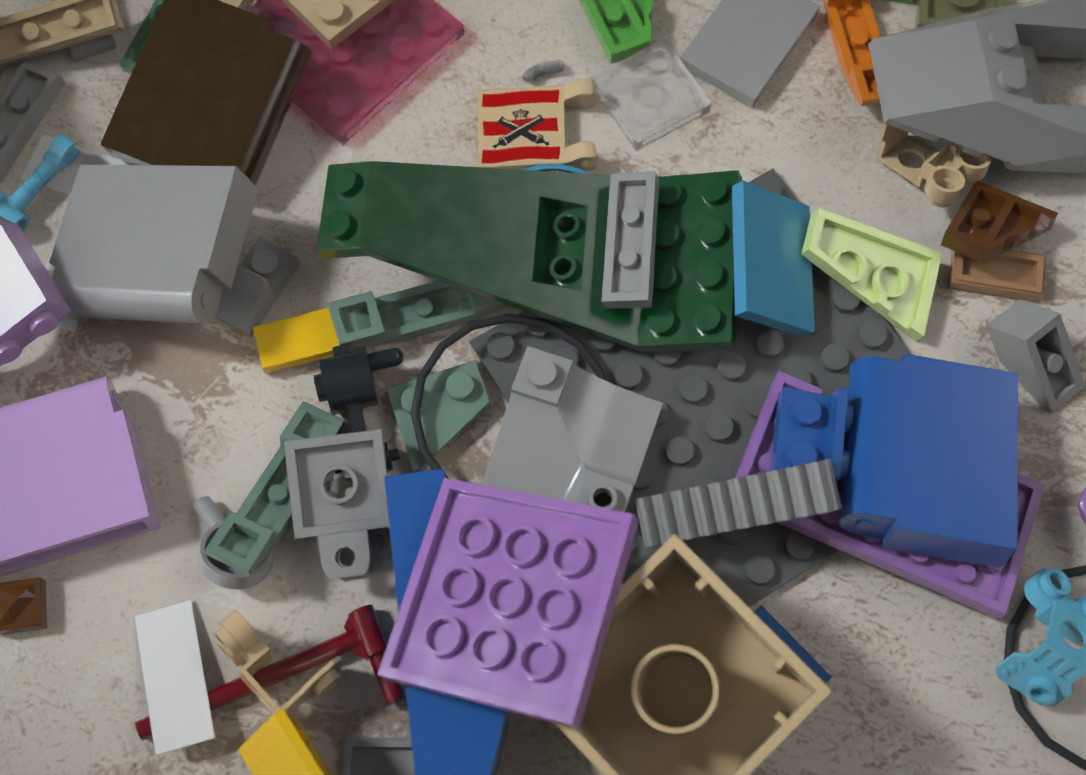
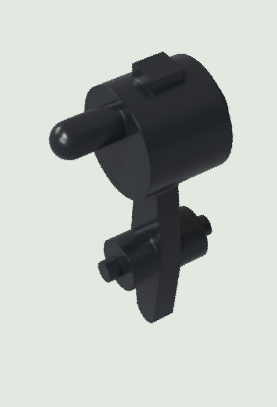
[313,343,404,481]

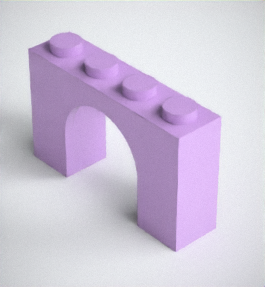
[0,216,72,366]

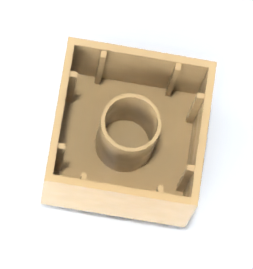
[556,534,832,775]

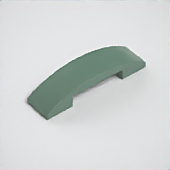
[327,281,506,347]
[205,401,345,575]

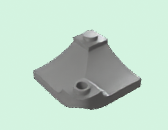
[481,346,663,512]

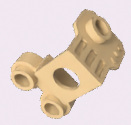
[877,122,992,207]
[214,609,342,714]

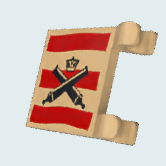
[477,78,597,171]

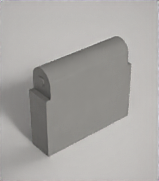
[49,165,258,324]

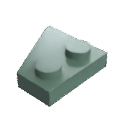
[386,360,490,472]

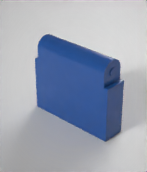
[839,354,1018,568]

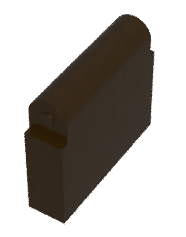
[100,0,312,186]

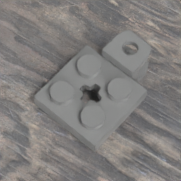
[284,429,390,579]

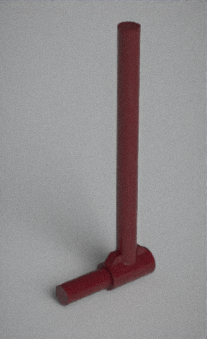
[135,605,406,741]

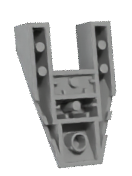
[868,0,1086,174]

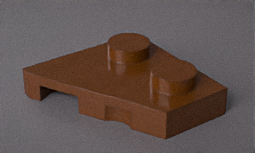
[941,181,1058,263]

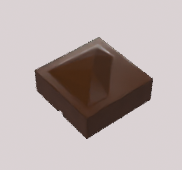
[0,577,47,635]

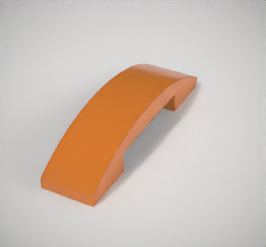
[823,0,881,106]

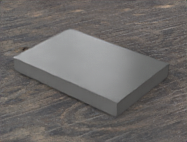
[679,0,820,108]

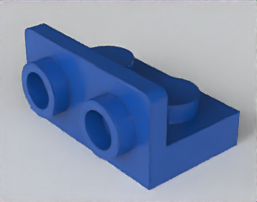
[770,386,853,483]

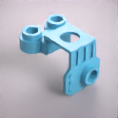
[996,568,1086,706]

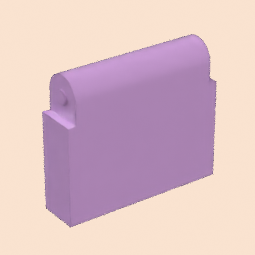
[0,376,161,577]

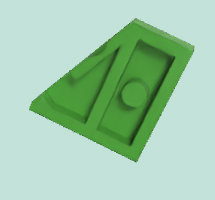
[579,0,653,64]

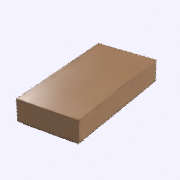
[948,250,1047,303]

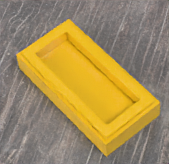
[253,308,355,374]

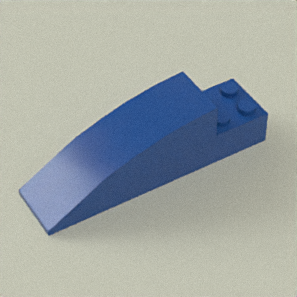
[385,469,511,775]

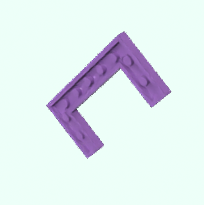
[735,370,1045,619]

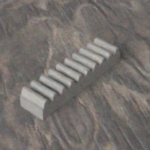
[635,459,841,547]

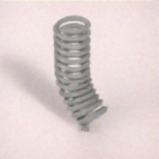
[522,59,564,83]

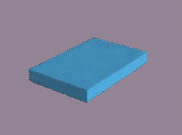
[732,180,815,337]

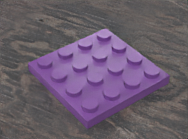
[377,478,639,730]

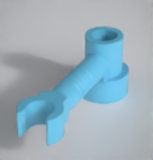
[0,133,80,232]

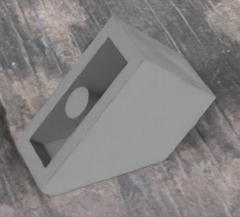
[987,299,1085,413]

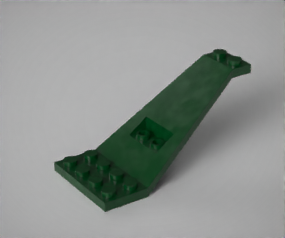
[316,161,743,353]

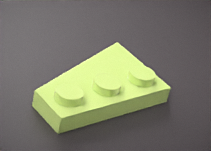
[801,207,942,341]

